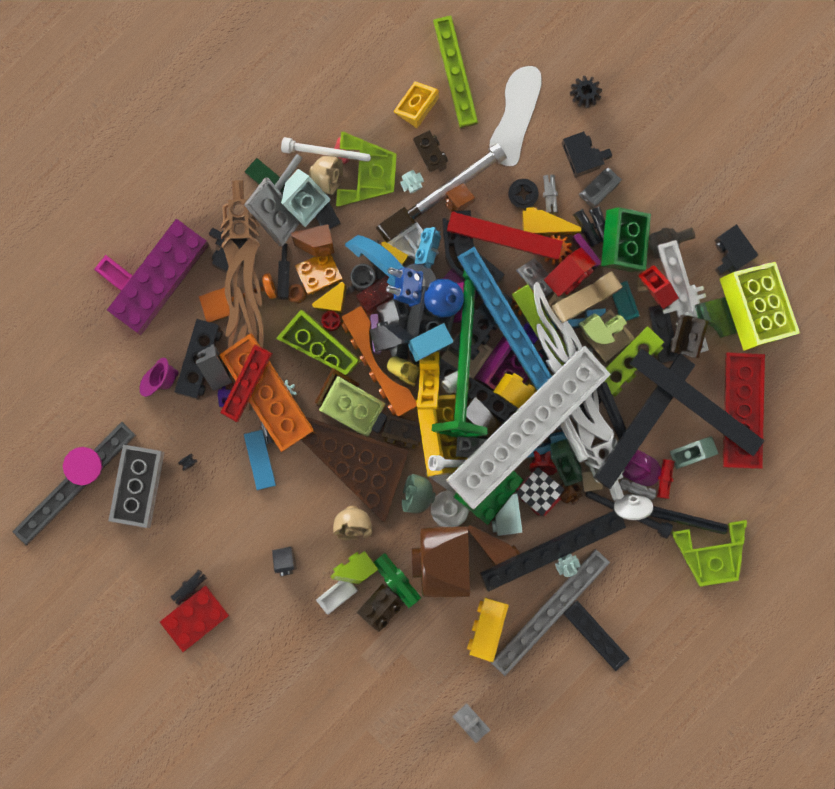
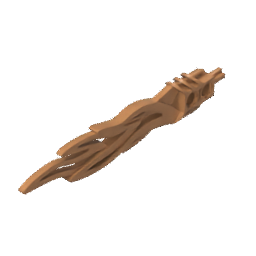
[221,180,264,412]

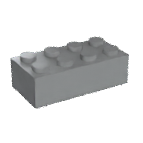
[108,444,165,528]

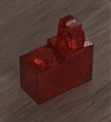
[356,276,394,315]

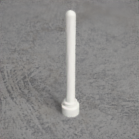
[281,137,371,162]
[428,455,466,471]

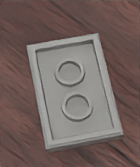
[244,178,300,246]

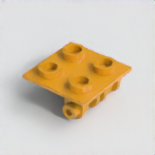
[295,254,343,295]

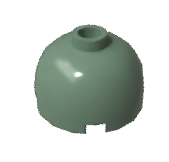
[402,474,436,513]

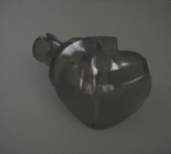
[648,227,696,259]

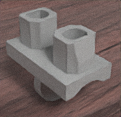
[452,703,490,743]

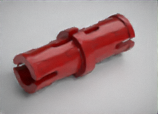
[657,459,675,499]

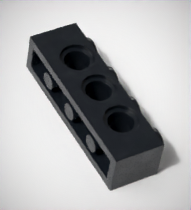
[448,291,513,361]
[174,319,223,400]

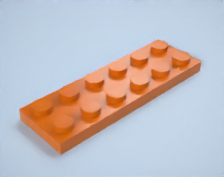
[219,334,314,452]

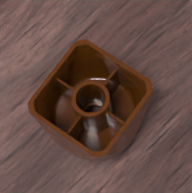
[412,526,470,597]

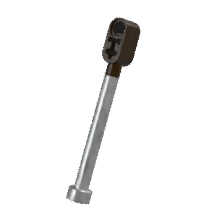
[376,143,507,243]

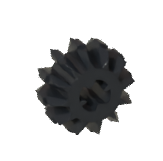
[570,76,602,109]

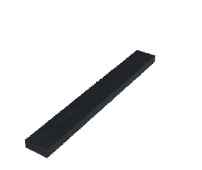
[629,348,764,456]
[593,354,695,489]

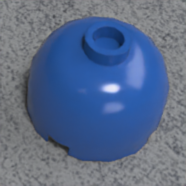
[424,279,464,317]

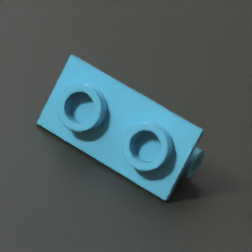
[414,227,442,268]

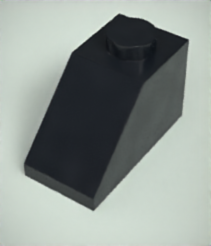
[370,321,414,352]

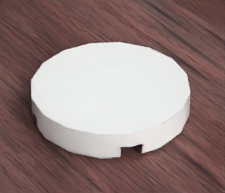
[431,490,469,527]

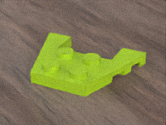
[336,132,397,206]
[671,520,747,587]

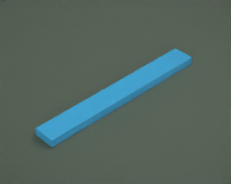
[457,247,552,390]

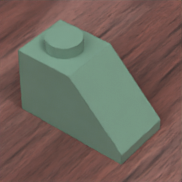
[670,436,719,469]

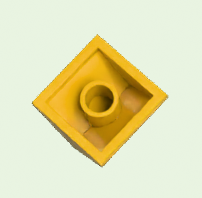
[393,82,439,128]

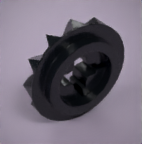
[508,179,539,209]

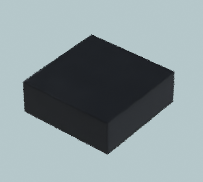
[372,413,387,434]

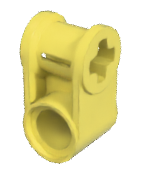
[387,356,420,387]

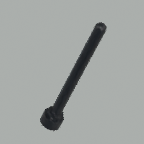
[585,491,673,539]

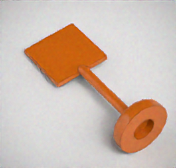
[199,273,277,323]

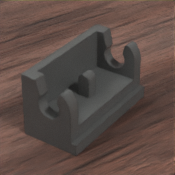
[579,168,622,209]
[196,344,232,391]

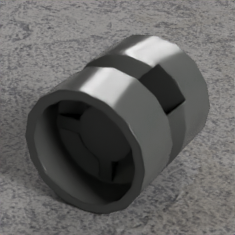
[350,264,376,292]

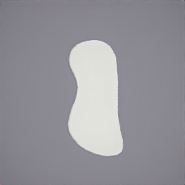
[489,66,541,166]

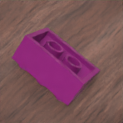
[474,335,543,391]

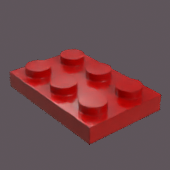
[160,585,230,652]

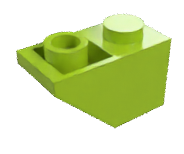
[330,551,378,584]

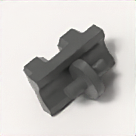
[456,437,487,458]

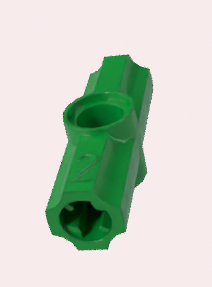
[373,553,421,608]

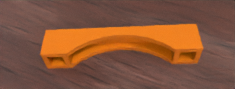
[340,306,417,418]

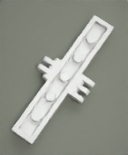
[657,240,709,352]

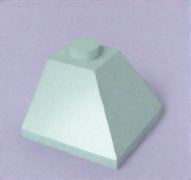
[281,169,331,227]
[492,494,522,536]

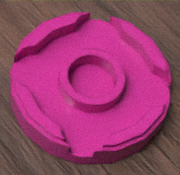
[63,447,102,486]

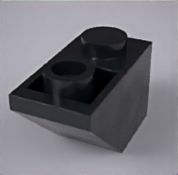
[272,546,297,576]

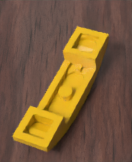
[417,350,440,410]

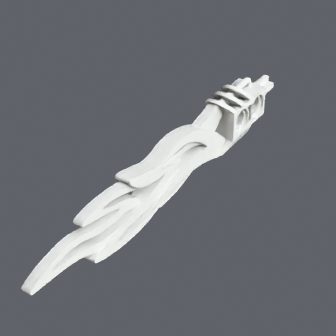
[534,282,624,501]

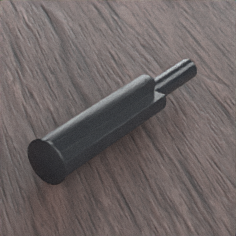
[277,243,290,300]

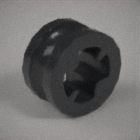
[178,454,198,471]

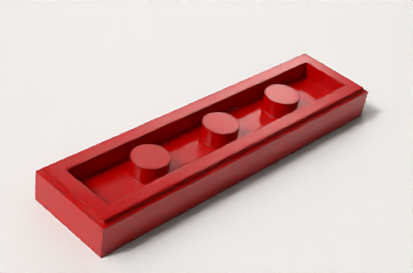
[220,344,273,422]

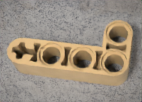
[552,271,623,323]

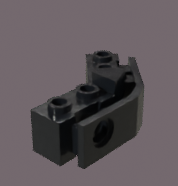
[442,210,505,294]

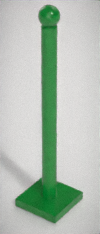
[431,270,487,438]

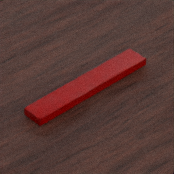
[447,212,563,261]

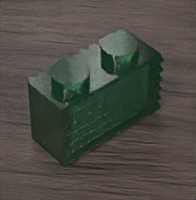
[550,439,583,486]

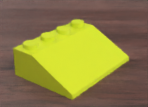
[720,262,800,351]

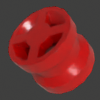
[321,311,341,331]

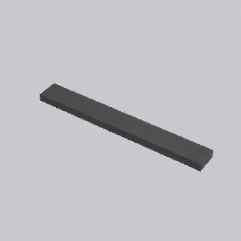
[12,422,136,545]

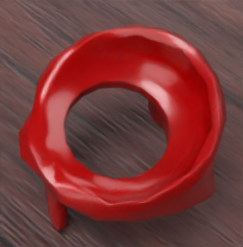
[529,451,559,476]

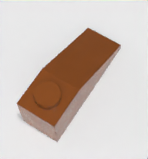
[468,525,521,565]

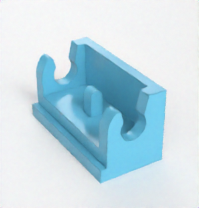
[408,323,453,362]

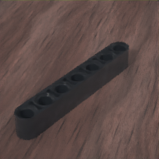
[409,351,519,422]

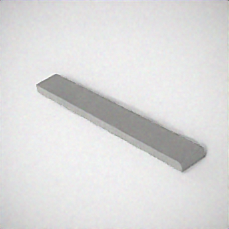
[490,549,610,676]

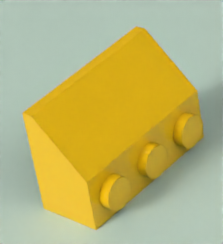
[467,597,509,662]

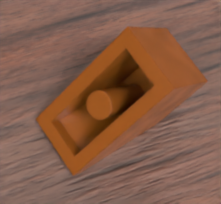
[291,224,335,257]

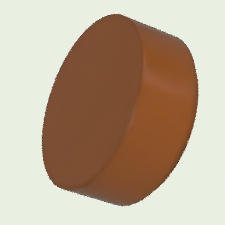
[288,284,307,304]

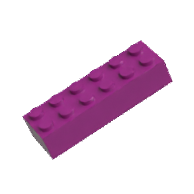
[107,219,209,335]

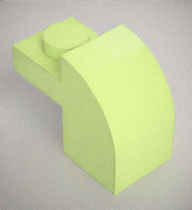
[579,313,627,344]

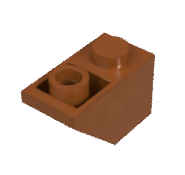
[445,183,475,213]

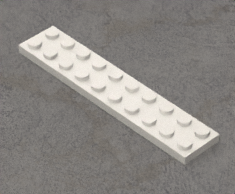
[446,346,611,509]

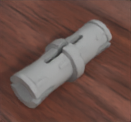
[543,175,558,214]

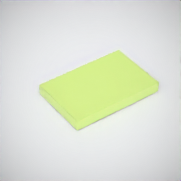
[319,376,386,437]

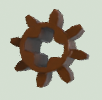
[559,480,582,505]

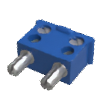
[386,267,423,307]

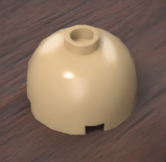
[309,156,343,195]
[333,506,372,540]

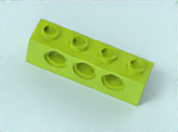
[605,326,664,397]

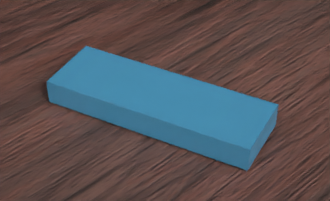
[244,430,276,490]

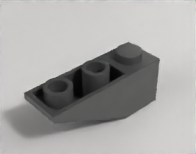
[377,299,410,360]

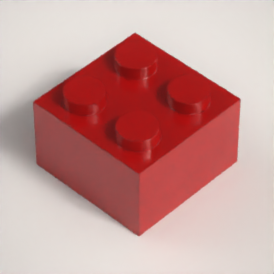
[544,247,597,297]

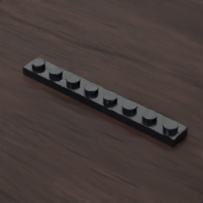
[480,510,626,592]

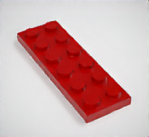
[723,352,765,469]

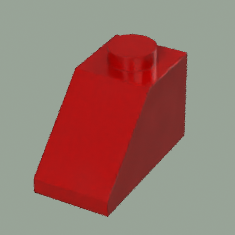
[638,265,679,309]

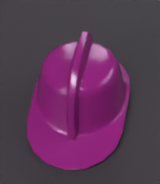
[139,358,179,397]
[622,450,661,486]

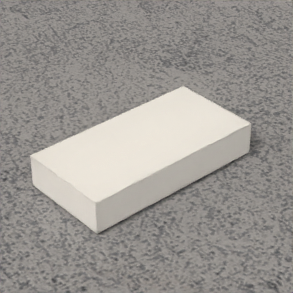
[316,581,358,615]

